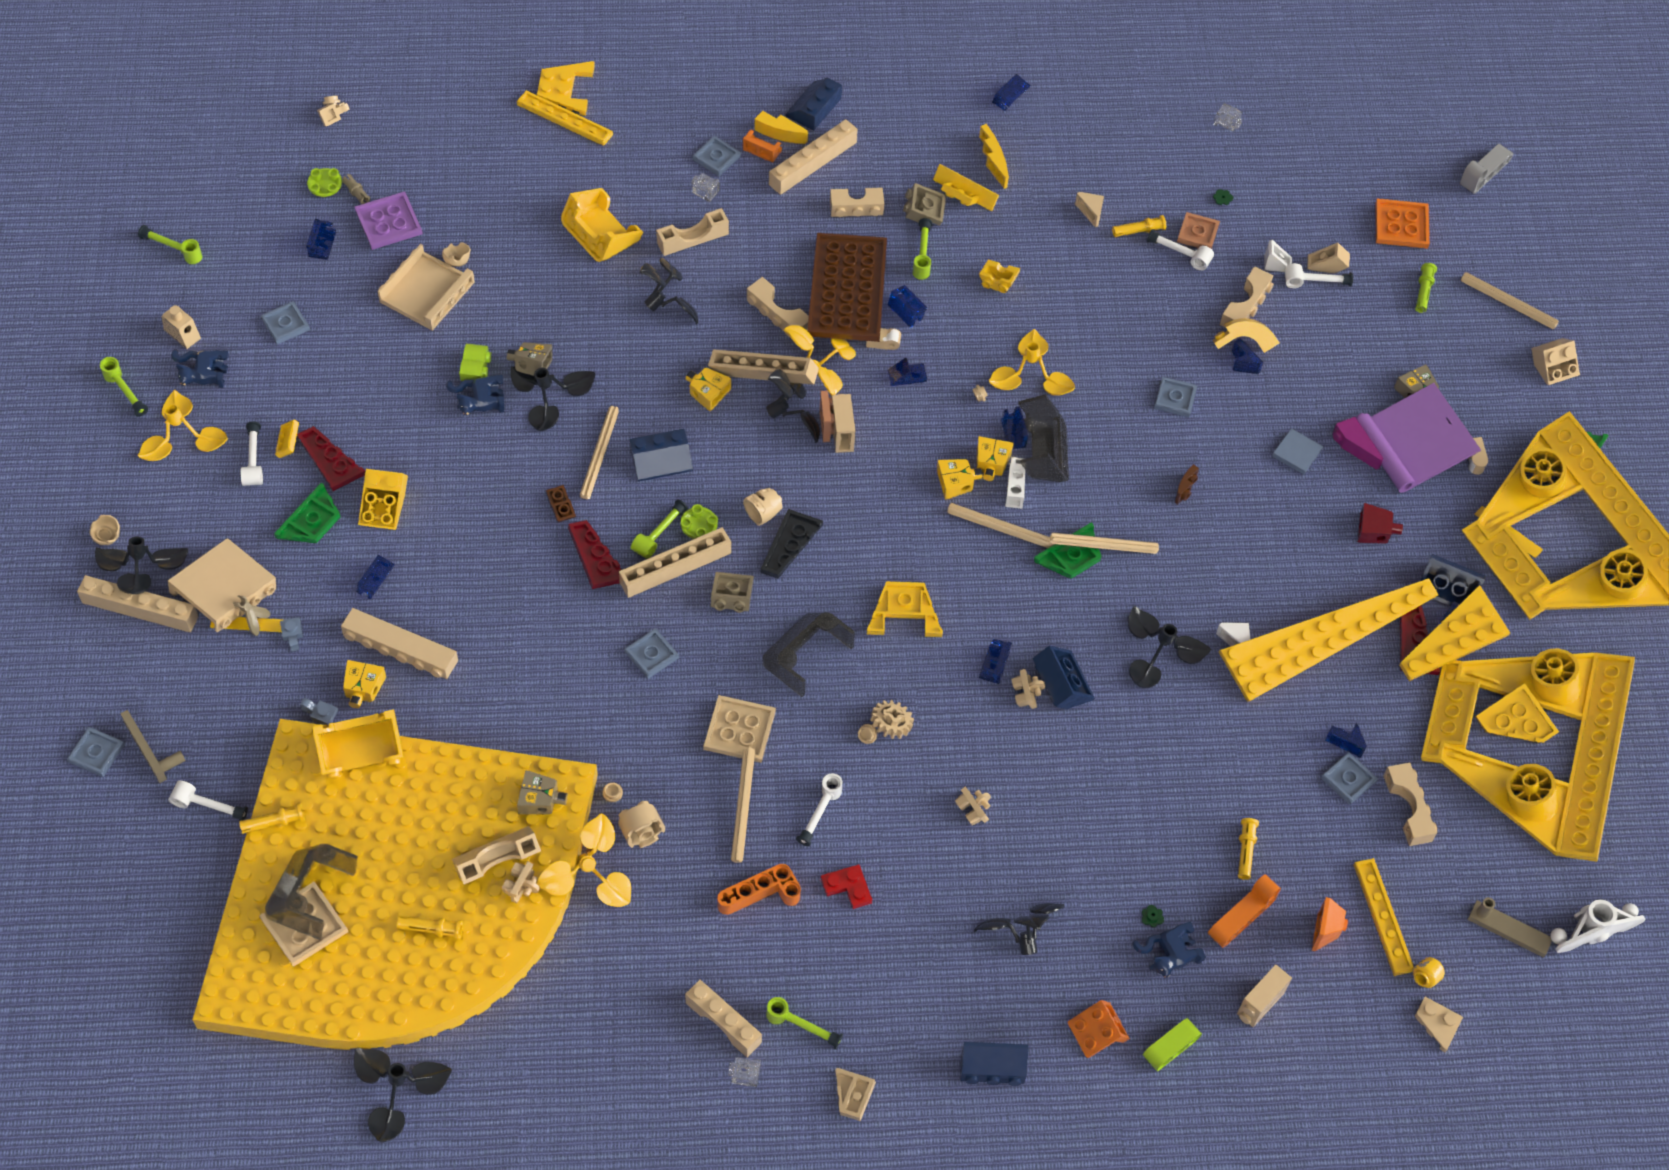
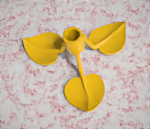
[783,325,856,397]
[989,329,1075,396]
[138,390,228,461]
[536,813,631,907]

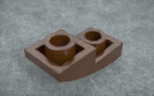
[1175,464,1199,505]
[546,485,576,523]

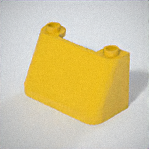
[561,188,643,262]
[312,710,404,778]

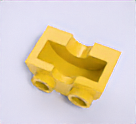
[979,259,1020,293]

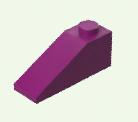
[1332,417,1384,470]

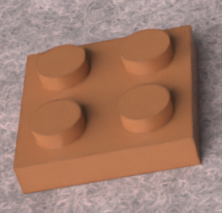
[1177,212,1220,249]
[819,390,834,442]

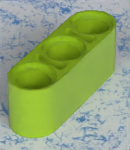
[1143,1018,1202,1071]

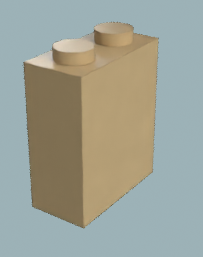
[832,394,855,453]
[1237,965,1292,1027]

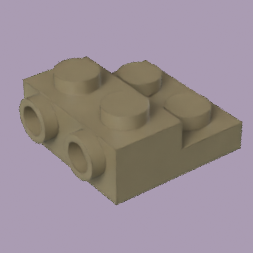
[903,183,946,226]
[711,572,754,613]

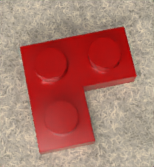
[820,864,873,909]

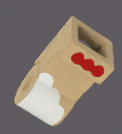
[866,328,901,350]
[1468,437,1488,475]

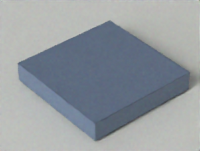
[692,136,741,177]
[261,301,310,344]
[1154,377,1198,417]
[1272,428,1323,474]
[624,628,679,679]
[67,727,125,777]
[1321,752,1378,805]

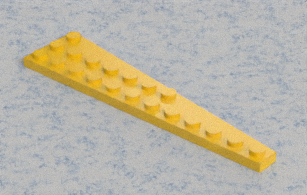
[1218,579,1439,702]

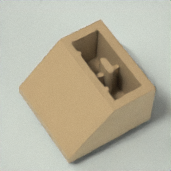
[1531,338,1580,385]

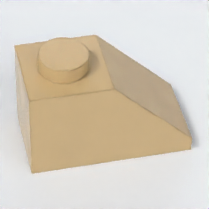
[1308,243,1350,273]

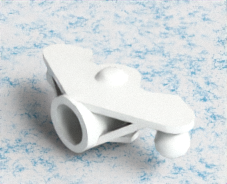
[1550,900,1645,953]

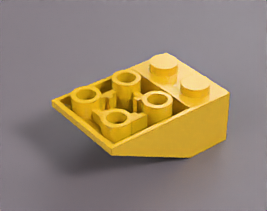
[358,469,408,530]

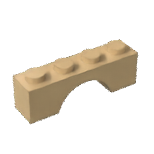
[656,208,729,256]
[1220,267,1274,328]
[747,277,809,337]
[1383,763,1437,846]
[452,826,541,884]
[685,980,762,1058]

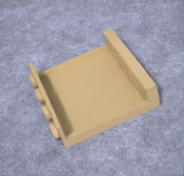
[378,244,475,331]
[168,538,276,632]

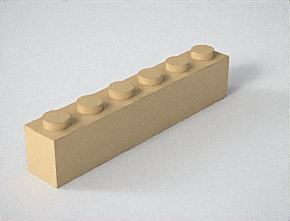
[769,119,858,195]
[708,349,819,385]
[619,527,731,598]
[77,575,199,633]
[341,608,458,679]

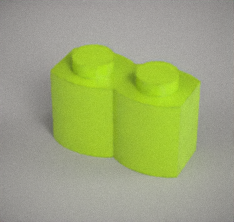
[459,344,491,381]

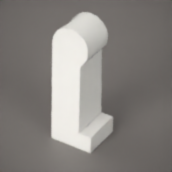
[1005,457,1026,509]

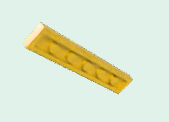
[517,90,613,146]
[1354,858,1414,976]

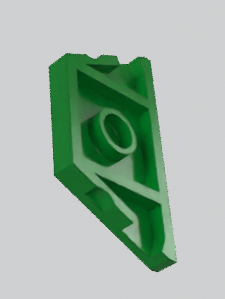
[274,483,341,544]
[1034,522,1101,579]

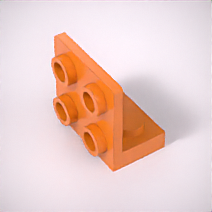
[1068,1000,1130,1058]

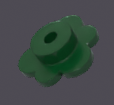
[1213,189,1234,205]
[1141,905,1164,928]

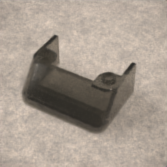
[1018,394,1069,483]
[763,612,855,697]
[265,844,358,940]

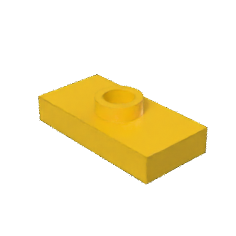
[275,419,299,458]

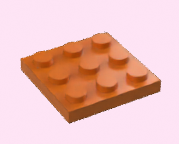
[1375,198,1430,249]

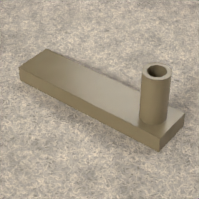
[120,710,186,783]
[1467,897,1552,958]

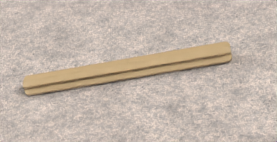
[1461,272,1559,329]
[580,406,619,500]
[948,503,1054,548]
[1050,533,1159,554]
[731,747,755,863]

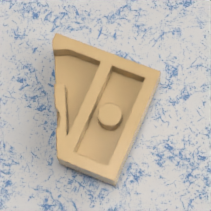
[1415,997,1463,1052]
[835,1068,876,1121]

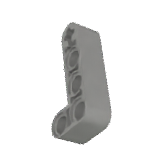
[1460,144,1514,194]

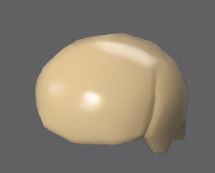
[442,242,471,267]
[90,515,120,545]

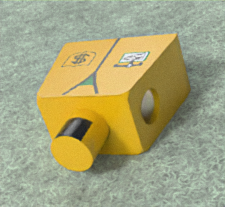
[685,368,731,412]
[977,436,1013,481]
[936,459,982,499]
[343,660,386,709]

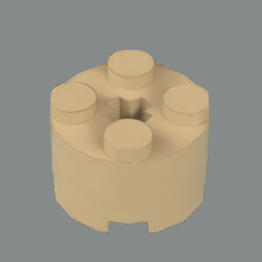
[618,801,665,848]

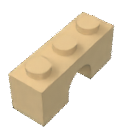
[830,188,884,217]

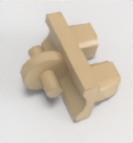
[1011,669,1045,709]
[955,786,991,826]
[502,861,540,903]

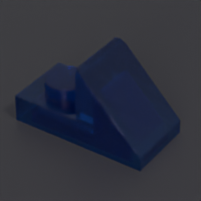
[1232,338,1263,374]
[888,357,927,386]
[1325,723,1367,758]

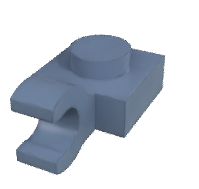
[280,617,303,652]
[300,698,338,725]

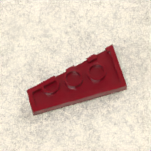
[297,426,366,491]
[568,520,622,589]
[1400,605,1440,675]

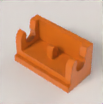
[743,130,782,163]

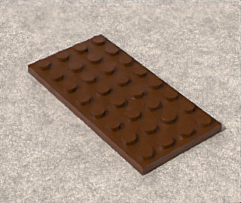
[807,233,887,342]

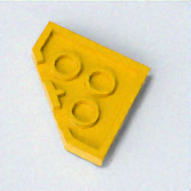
[1475,683,1559,743]

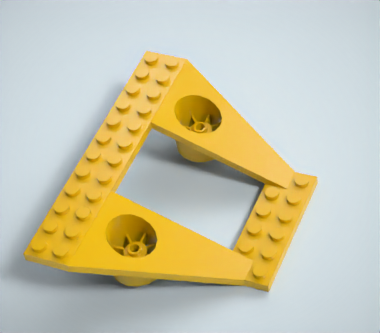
[1462,411,1669,620]
[1421,648,1635,862]

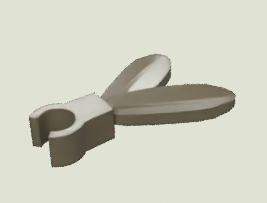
[233,595,270,636]

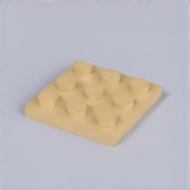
[703,695,776,763]
[260,882,348,967]

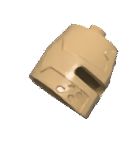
[743,488,782,526]

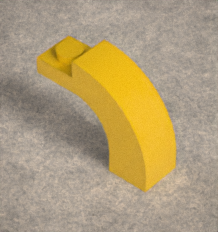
[1213,318,1279,353]

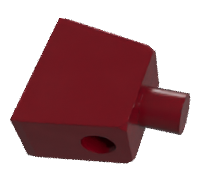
[1357,503,1403,544]

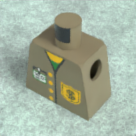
[507,342,552,375]
[1394,364,1439,398]
[517,770,568,814]

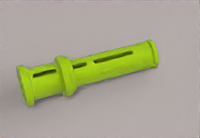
[1415,263,1437,313]

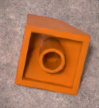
[1311,897,1348,951]

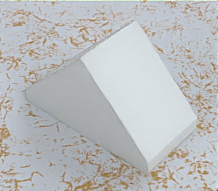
[1264,240,1292,272]
[1216,623,1250,646]

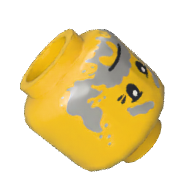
[1413,957,1445,988]

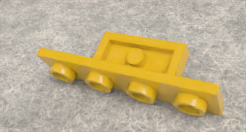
[933,164,999,211]

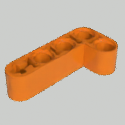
[717,864,801,915]
[1207,874,1281,948]

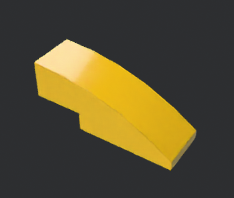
[754,111,808,144]

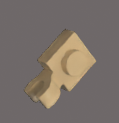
[317,102,350,127]

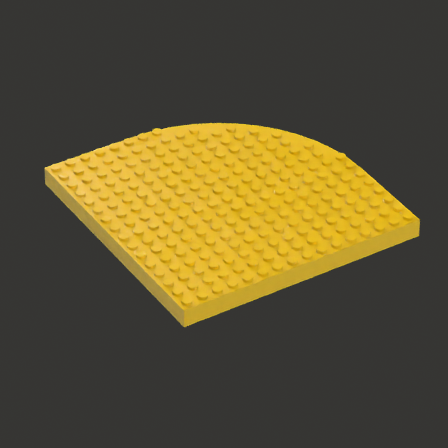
[192,719,598,1050]

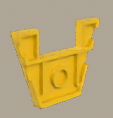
[537,61,595,116]
[867,581,943,637]

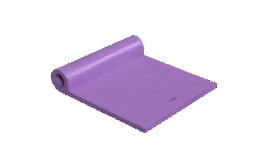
[1356,383,1481,493]

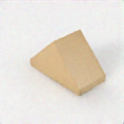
[1075,192,1104,227]

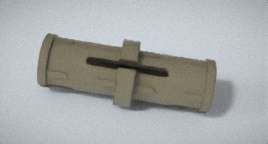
[342,174,370,205]

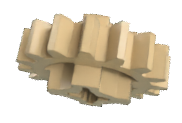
[870,700,914,739]

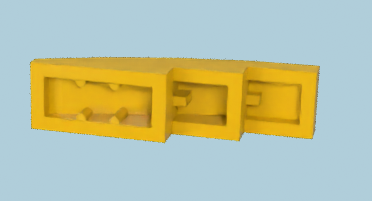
[979,124,1009,189]

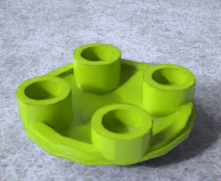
[307,168,342,197]
[680,504,718,539]

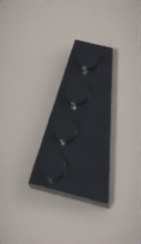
[760,509,823,579]

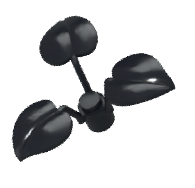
[640,258,698,325]
[510,366,596,431]
[766,369,820,443]
[95,536,188,594]
[1128,606,1211,688]
[974,903,1065,955]
[354,1048,452,1142]

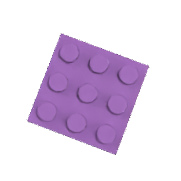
[355,192,423,250]

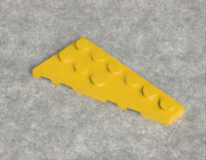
[1399,585,1510,681]

